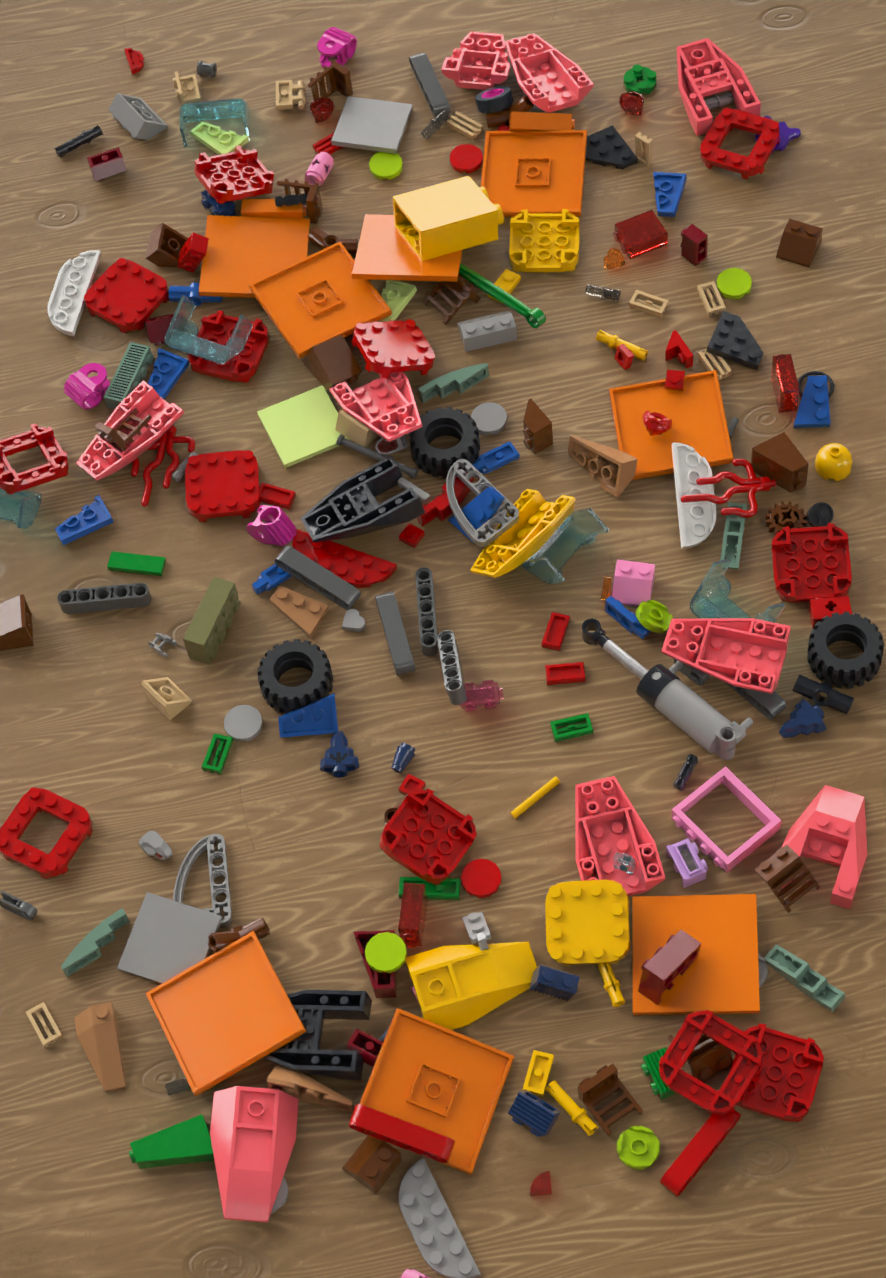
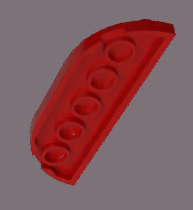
[292,529,397,588]

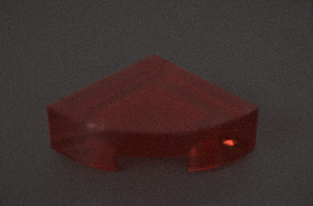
[530,1171,552,1196]

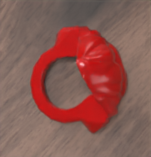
[643,410,672,436]

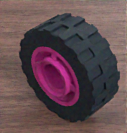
[475,86,514,113]

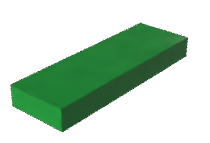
[107,551,166,576]
[398,877,461,900]

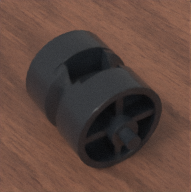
[806,502,834,527]

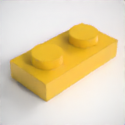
[488,269,521,304]
[522,1050,554,1097]

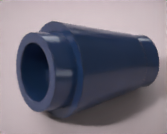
[391,743,415,773]

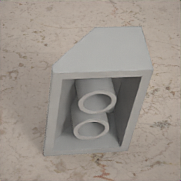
[108,93,168,140]
[457,311,517,352]

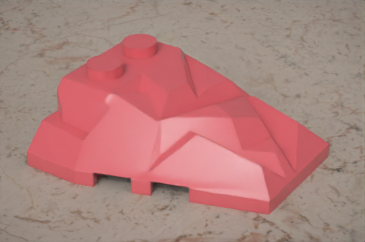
[442,31,510,90]

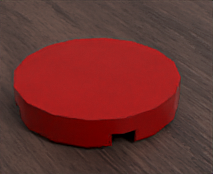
[449,144,483,173]
[461,858,502,898]

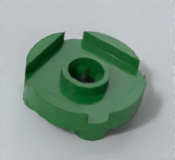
[623,64,656,96]

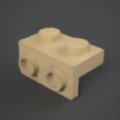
[173,71,201,106]

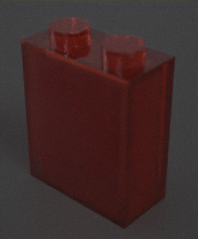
[613,210,668,260]
[771,354,799,413]
[398,883,428,948]

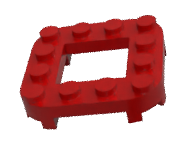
[700,108,780,179]
[0,424,69,495]
[0,787,93,879]
[659,1010,762,1115]

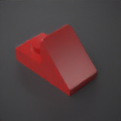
[665,330,693,369]

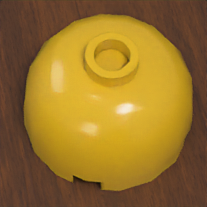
[815,443,853,481]

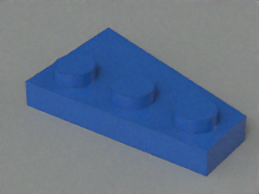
[653,172,687,217]
[148,348,190,399]
[793,375,831,428]
[448,487,505,543]
[55,495,113,545]
[278,693,339,738]

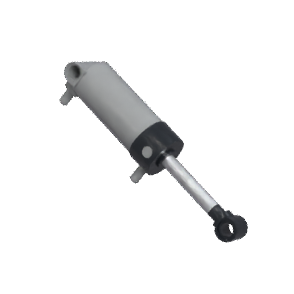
[582,618,753,760]

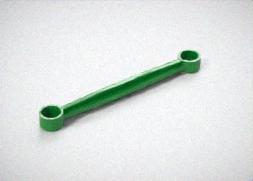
[459,264,546,329]

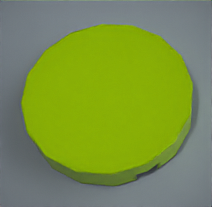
[369,152,403,180]
[716,268,752,299]
[636,600,673,633]
[365,932,407,973]
[617,1126,660,1170]

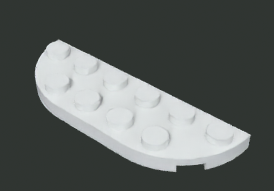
[47,250,101,336]
[671,442,716,549]

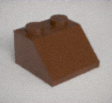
[776,219,823,267]
[145,223,188,267]
[523,399,553,454]
[342,1136,402,1195]

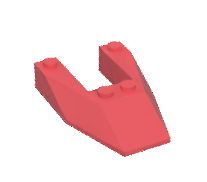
[676,38,761,136]
[781,785,867,909]

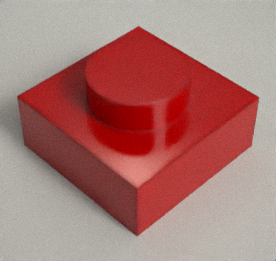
[614,344,634,370]
[665,370,685,391]
[399,523,425,548]
[398,773,426,795]

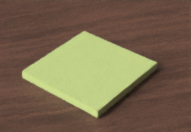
[257,385,351,468]

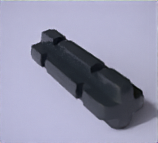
[275,193,308,207]
[674,754,698,791]

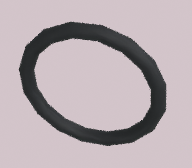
[796,371,835,398]

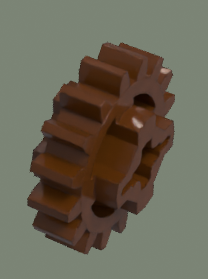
[766,501,807,537]

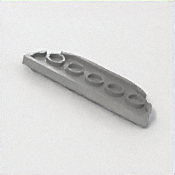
[399,1158,481,1278]

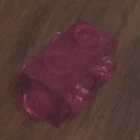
[460,680,504,711]

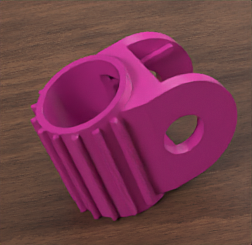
[317,27,357,68]
[63,363,110,410]
[246,505,297,546]

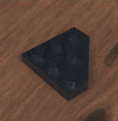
[586,125,638,169]
[706,311,763,370]

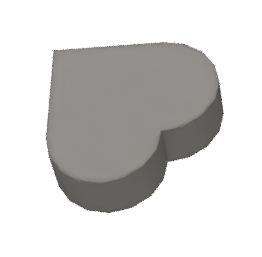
[342,609,366,632]

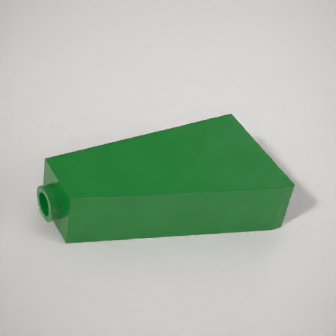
[128,1114,214,1169]

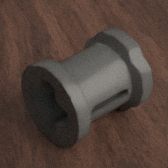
[197,61,217,78]

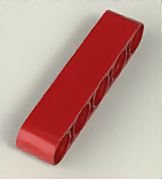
[348,1104,455,1163]
[660,1109,741,1197]

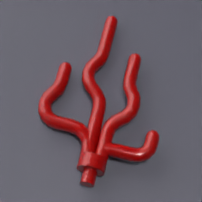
[131,425,195,507]
[681,459,776,518]

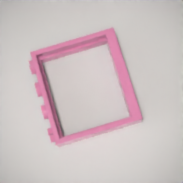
[672,766,781,873]

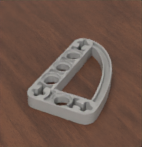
[446,459,519,547]
[173,834,233,928]

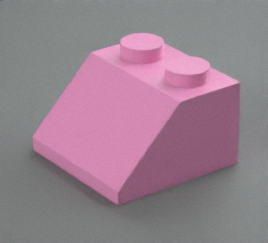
[612,559,655,607]

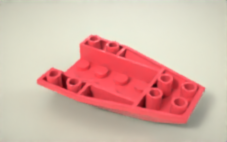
[505,33,594,113]
[329,372,422,442]
[76,381,184,480]
[661,618,791,694]
[575,776,666,896]
[210,1086,299,1223]

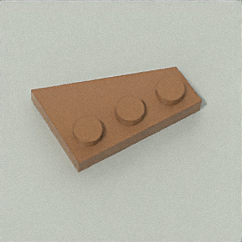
[270,585,329,638]

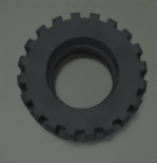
[409,407,480,478]
[807,612,884,689]
[257,639,333,714]

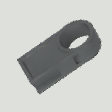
[674,659,710,685]
[0,891,38,920]

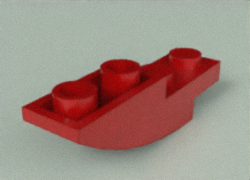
[417,471,474,527]

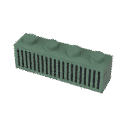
[104,342,153,410]

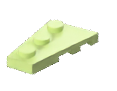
[190,122,250,155]
[378,280,417,322]

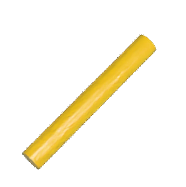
[510,776,560,819]

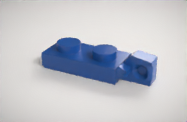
[472,441,520,474]
[252,564,292,595]
[605,596,650,639]

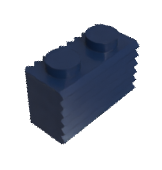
[530,964,579,1002]
[508,1090,561,1137]

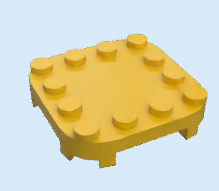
[509,209,580,272]
[545,880,631,966]

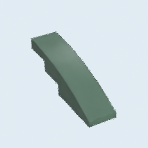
[418,363,489,404]
[719,502,747,569]
[61,908,130,977]
[764,944,846,1012]

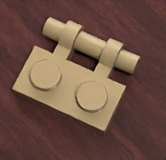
[276,80,306,110]

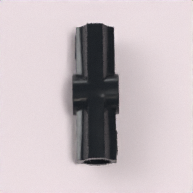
[792,674,854,714]

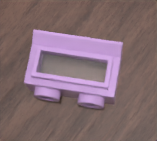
[666,838,708,888]

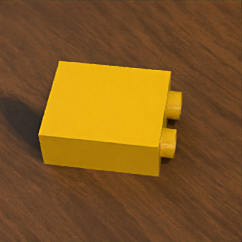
[393,176,504,261]

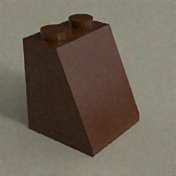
[302,335,362,391]
[751,432,809,493]
[0,594,34,651]

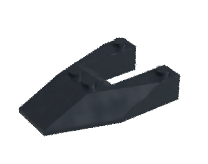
[300,455,425,543]
[263,990,372,1080]

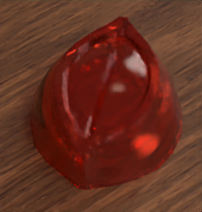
[619,92,644,116]
[310,97,335,123]

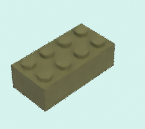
[183,577,241,664]

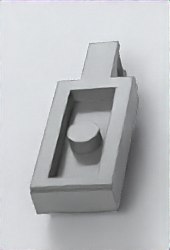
[462,912,492,950]

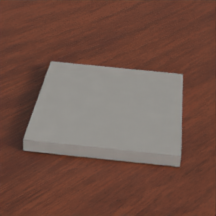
[331,96,413,154]
[117,892,223,984]

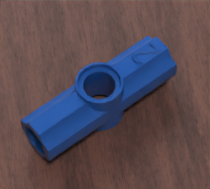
[169,282,223,306]

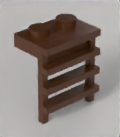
[307,60,353,109]
[277,179,322,224]
[423,274,481,324]
[95,408,152,451]
[754,844,821,913]
[668,1034,733,1081]
[578,1064,643,1136]

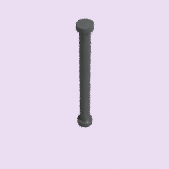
[336,434,419,479]

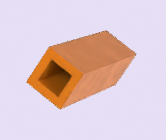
[509,112,575,131]
[241,199,308,218]

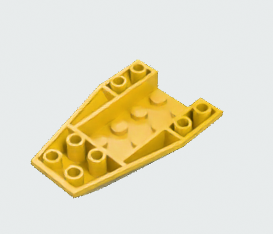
[470,489,576,578]
[405,942,537,1030]

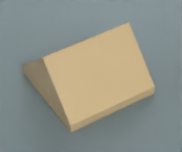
[335,410,378,447]
[141,677,192,720]

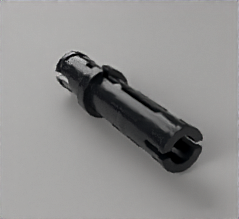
[54,125,103,158]

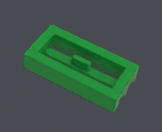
[550,713,593,742]
[202,733,233,775]

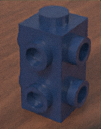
[201,190,236,216]

